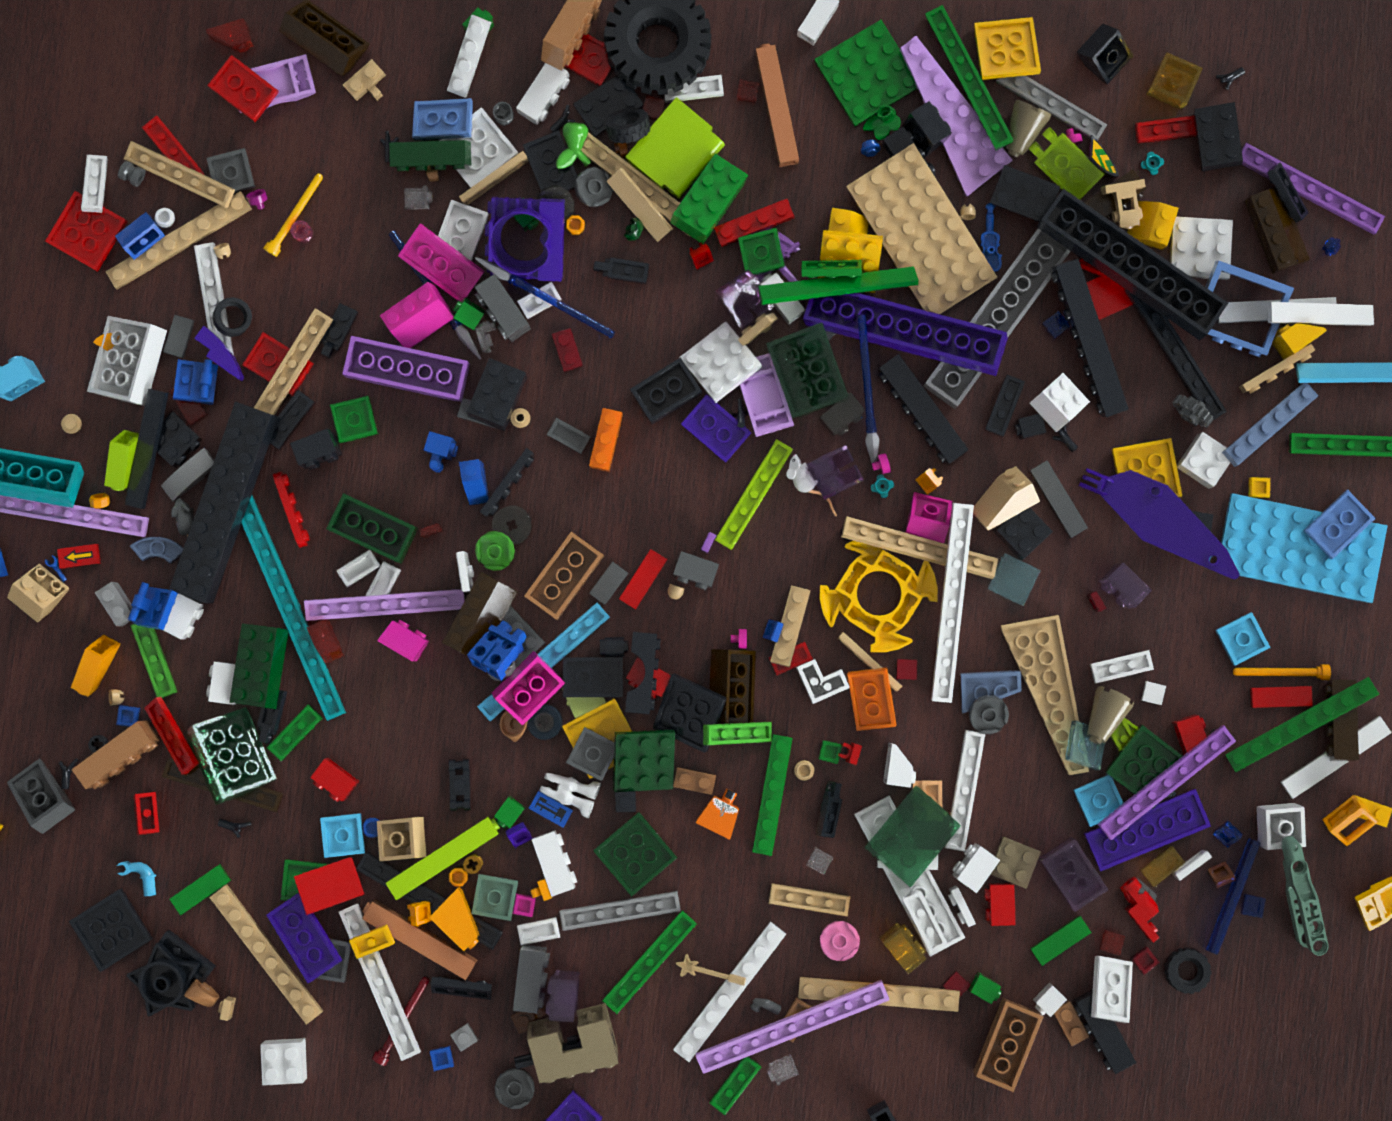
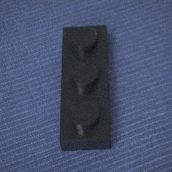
[1267,162,1309,223]
[985,374,1025,437]
[270,390,315,450]
[159,930,216,983]
[431,976,492,1000]

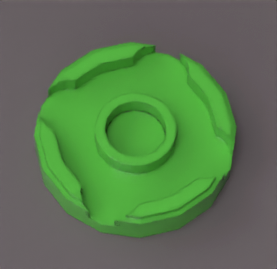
[475,531,515,571]

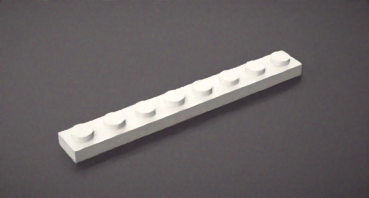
[339,903,421,1061]
[673,921,786,1062]

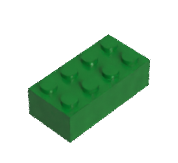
[670,154,748,244]

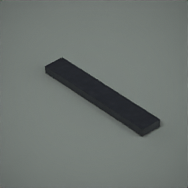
[125,389,169,509]

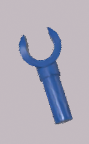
[45,555,67,582]

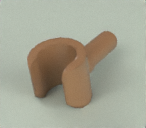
[426,167,439,182]

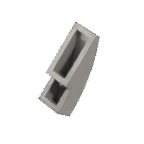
[161,448,215,502]

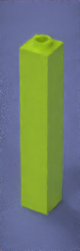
[386,817,500,900]

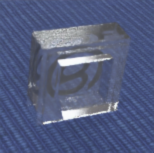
[806,847,833,875]

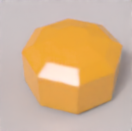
[566,215,585,235]
[89,493,110,509]
[449,867,468,887]

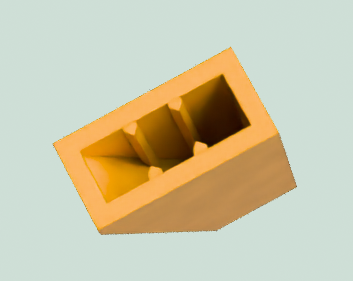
[71,635,121,697]
[429,887,480,951]

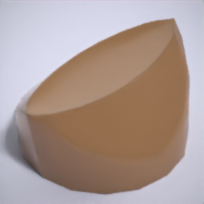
[499,711,528,742]
[184,979,219,1007]

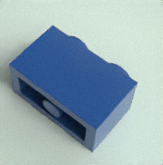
[115,212,165,260]

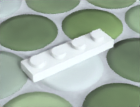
[447,15,491,98]

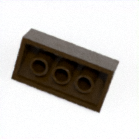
[279,0,370,76]
[1244,188,1310,274]
[442,572,518,655]
[710,649,756,724]

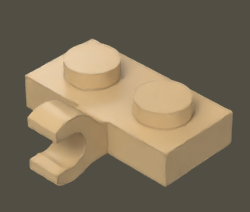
[343,59,386,101]
[738,313,778,346]

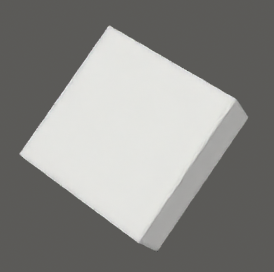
[1141,681,1166,705]

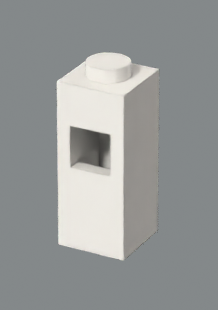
[797,0,839,46]
[760,273,805,325]

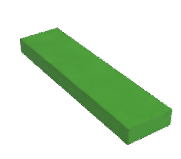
[131,624,177,698]
[703,722,772,745]

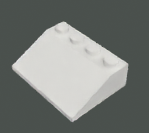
[87,316,167,406]

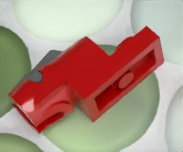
[1120,877,1159,943]

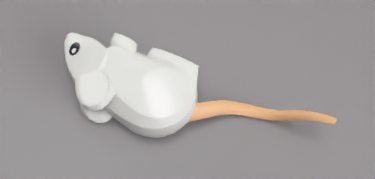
[786,454,837,516]

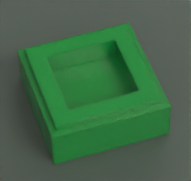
[818,740,842,764]

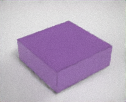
[701,532,716,554]

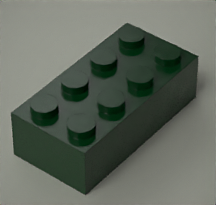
[326,493,418,564]
[229,623,289,709]

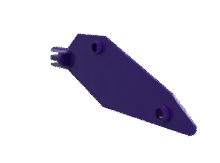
[1079,468,1240,579]

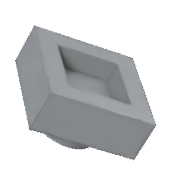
[450,1023,479,1052]

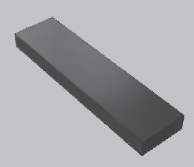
[1030,461,1088,538]

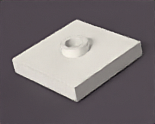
[456,551,474,593]

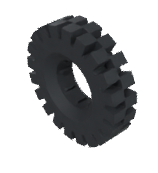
[604,0,711,95]

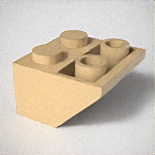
[7,563,70,623]

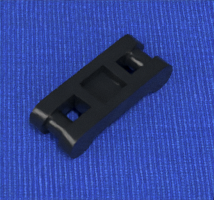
[449,759,471,811]

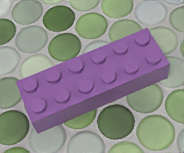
[343,336,470,402]

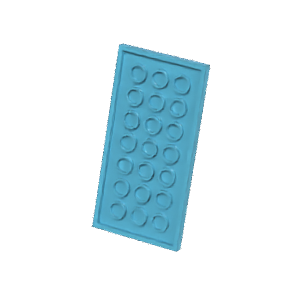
[1221,493,1388,603]

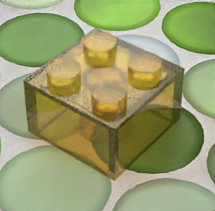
[1146,52,1203,110]
[879,922,927,974]

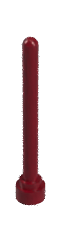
[372,977,429,1066]

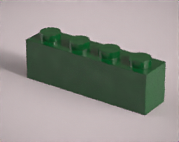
[389,140,472,171]

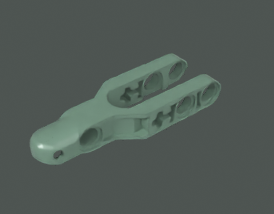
[1281,835,1328,956]

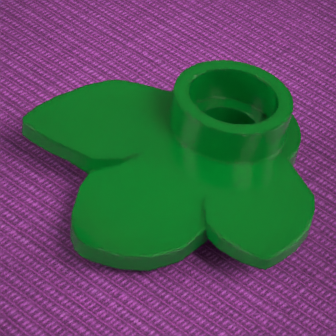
[863,105,901,140]

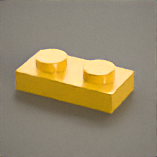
[1352,795,1392,827]
[349,924,395,959]

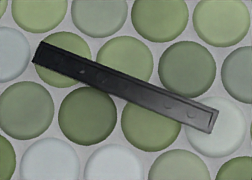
[1124,289,1227,420]
[356,851,503,950]

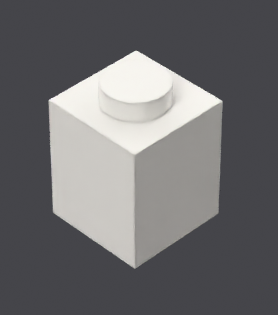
[1033,983,1067,1017]

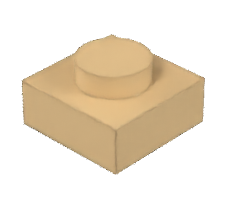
[218,996,236,1021]

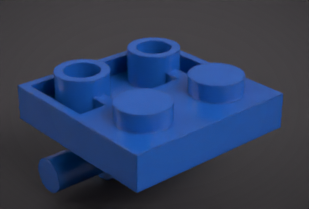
[173,359,218,405]
[128,582,178,630]

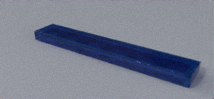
[1206,838,1261,955]

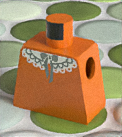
[696,788,739,840]

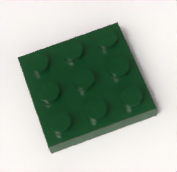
[1105,724,1182,809]
[613,730,675,792]
[593,812,677,897]

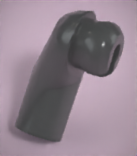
[750,998,781,1015]

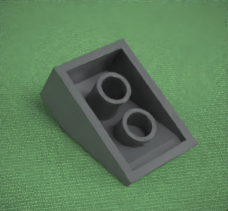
[7,758,75,834]

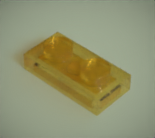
[1140,846,1185,887]

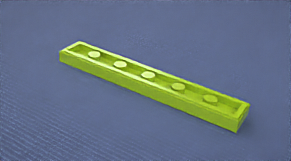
[715,439,793,550]

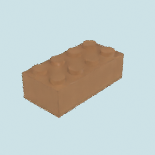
[541,0,602,71]
[524,532,604,620]
[72,721,161,789]
[973,998,1044,1092]

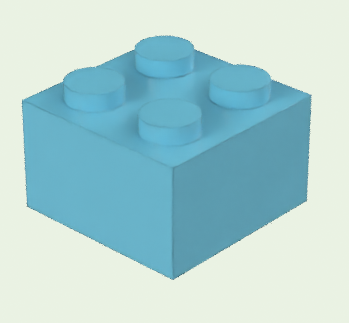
[0,356,45,401]

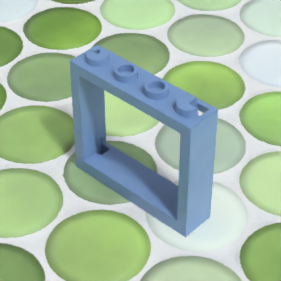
[1205,261,1294,357]

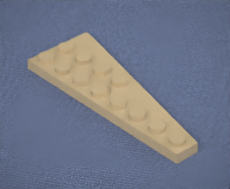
[1000,615,1089,775]

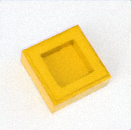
[1248,477,1270,498]

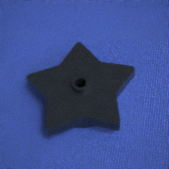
[126,942,200,1016]

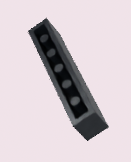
[878,354,969,465]

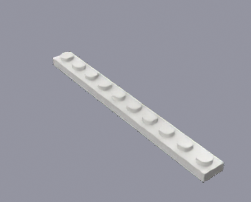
[931,503,974,703]

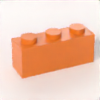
[589,408,623,472]

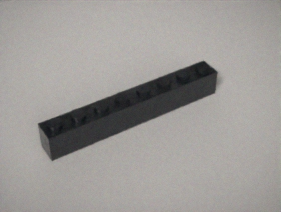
[1051,259,1129,418]

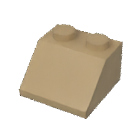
[377,817,426,861]

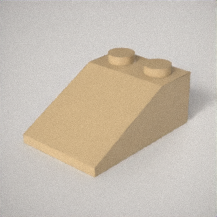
[973,466,1040,531]

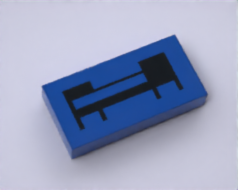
[529,791,573,828]

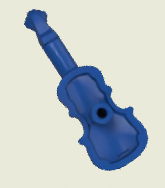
[980,203,1002,272]

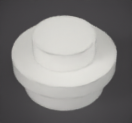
[155,208,175,228]

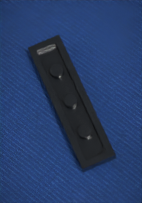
[480,448,534,518]

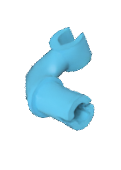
[117,861,156,896]

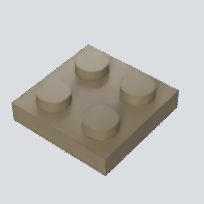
[991,836,1041,889]

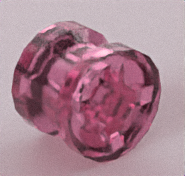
[291,220,313,243]

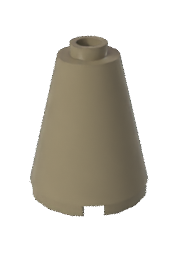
[1005,100,1051,158]
[1087,686,1134,745]

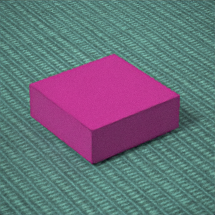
[513,893,536,917]

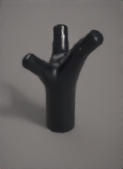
[1216,67,1245,90]
[550,105,575,132]
[380,131,399,163]
[732,398,748,428]
[1053,425,1078,452]
[58,759,79,789]
[218,818,251,838]

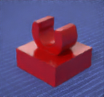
[689,243,714,269]
[838,742,862,765]

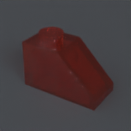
[206,18,254,52]
[306,619,344,664]

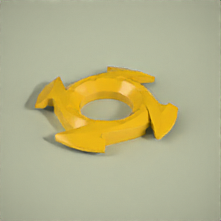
[820,541,938,652]

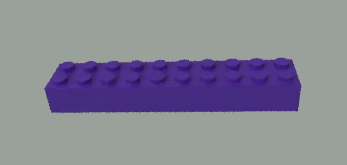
[803,293,1008,376]

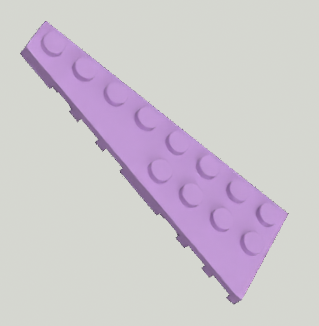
[900,36,1012,197]

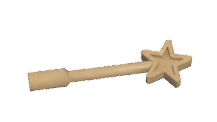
[676,954,746,986]

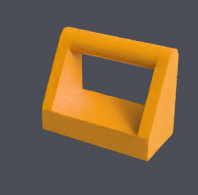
[1322,795,1379,846]

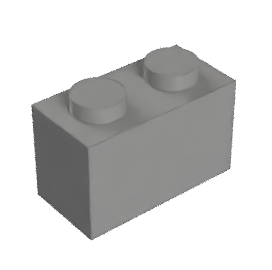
[95,582,132,627]

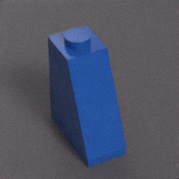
[459,459,489,505]

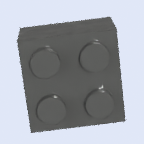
[673,551,719,590]

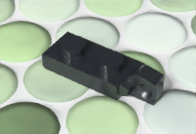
[593,257,649,284]
[321,303,358,358]
[257,690,287,744]
[815,781,842,838]

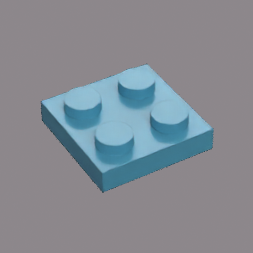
[1215,612,1270,666]
[1073,775,1123,827]
[320,813,365,858]

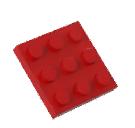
[45,191,128,272]

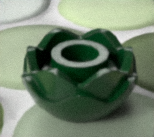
[624,217,643,241]

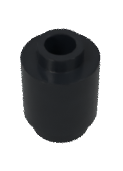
[600,637,628,657]

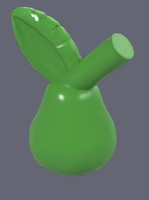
[556,122,591,169]

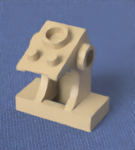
[1101,179,1146,229]

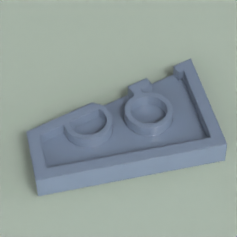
[960,670,1021,714]

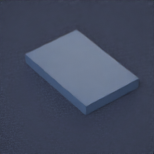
[412,98,473,141]
[1303,490,1376,560]

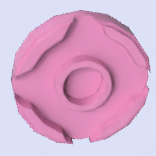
[820,921,860,961]

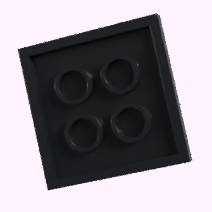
[653,673,727,753]
[69,888,153,972]

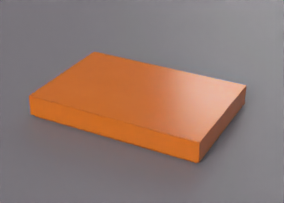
[847,668,897,731]

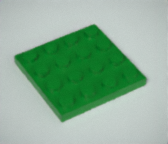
[814,20,918,127]

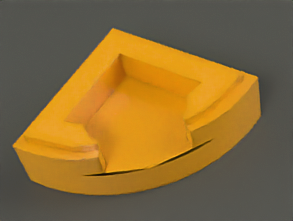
[93,333,120,351]

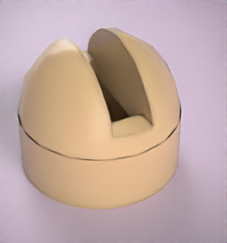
[960,204,976,220]
[213,243,231,259]
[668,584,685,599]
[109,689,124,706]

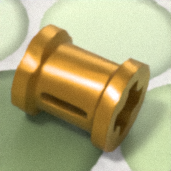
[463,854,483,874]

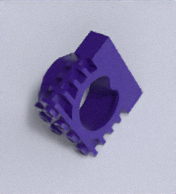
[485,197,565,282]

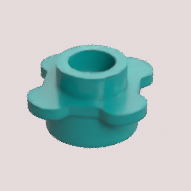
[1141,152,1164,175]
[871,475,894,498]

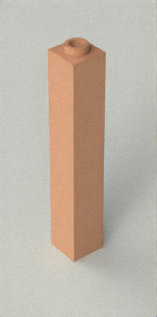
[755,44,799,168]
[362,900,478,980]

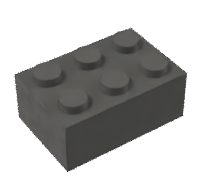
[475,274,531,342]
[513,945,550,1014]

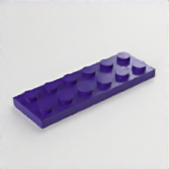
[1084,789,1211,871]

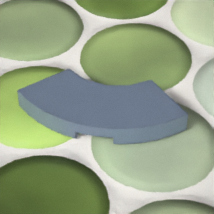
[130,537,183,564]

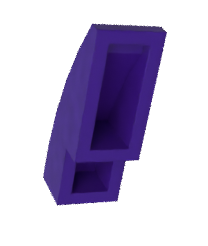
[194,326,244,381]

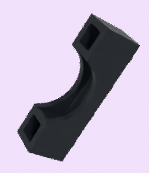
[625,632,661,714]

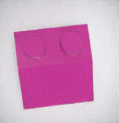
[905,492,952,543]
[377,619,429,661]

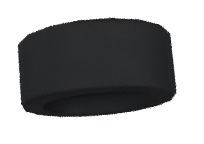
[212,297,252,337]

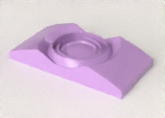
[239,54,316,113]
[739,353,794,437]

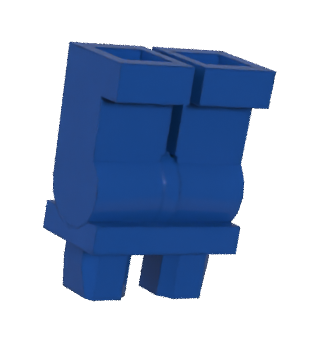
[467,621,527,681]

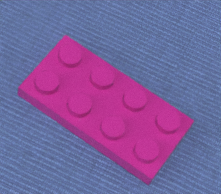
[398,224,485,302]

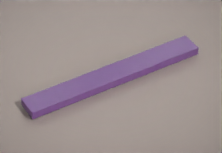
[1241,143,1385,235]
[1097,725,1236,840]

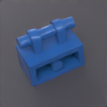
[424,431,459,473]

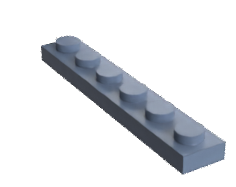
[1222,383,1318,467]

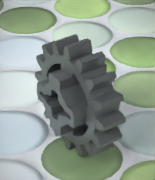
[1172,394,1214,428]

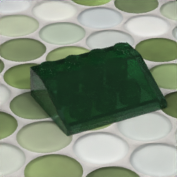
[766,322,849,419]
[185,707,277,805]
[864,786,961,888]

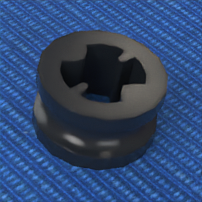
[88,735,108,753]

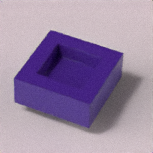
[505,822,533,848]

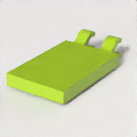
[1028,127,1105,200]

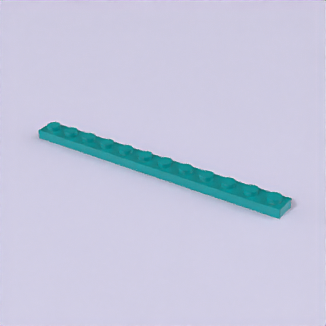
[241,495,346,721]

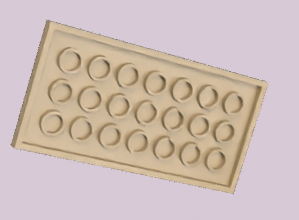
[846,143,997,314]

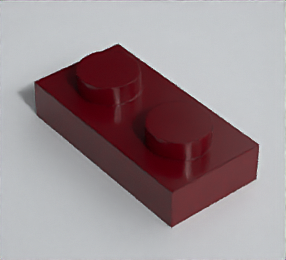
[552,328,583,372]

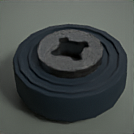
[527,704,563,740]

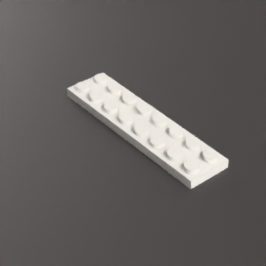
[854,795,965,957]

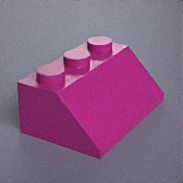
[380,282,454,349]
[492,651,565,725]

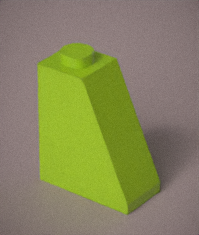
[104,430,139,491]

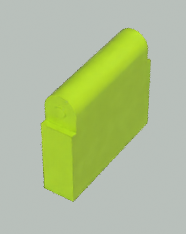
[625,97,725,199]

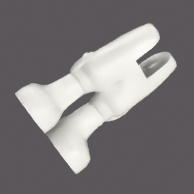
[540,773,601,818]

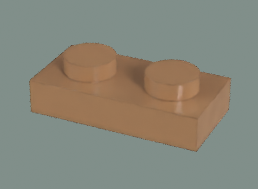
[673,767,716,795]
[1054,1000,1089,1046]

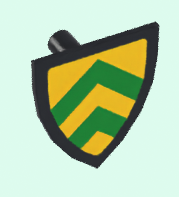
[1089,135,1119,177]

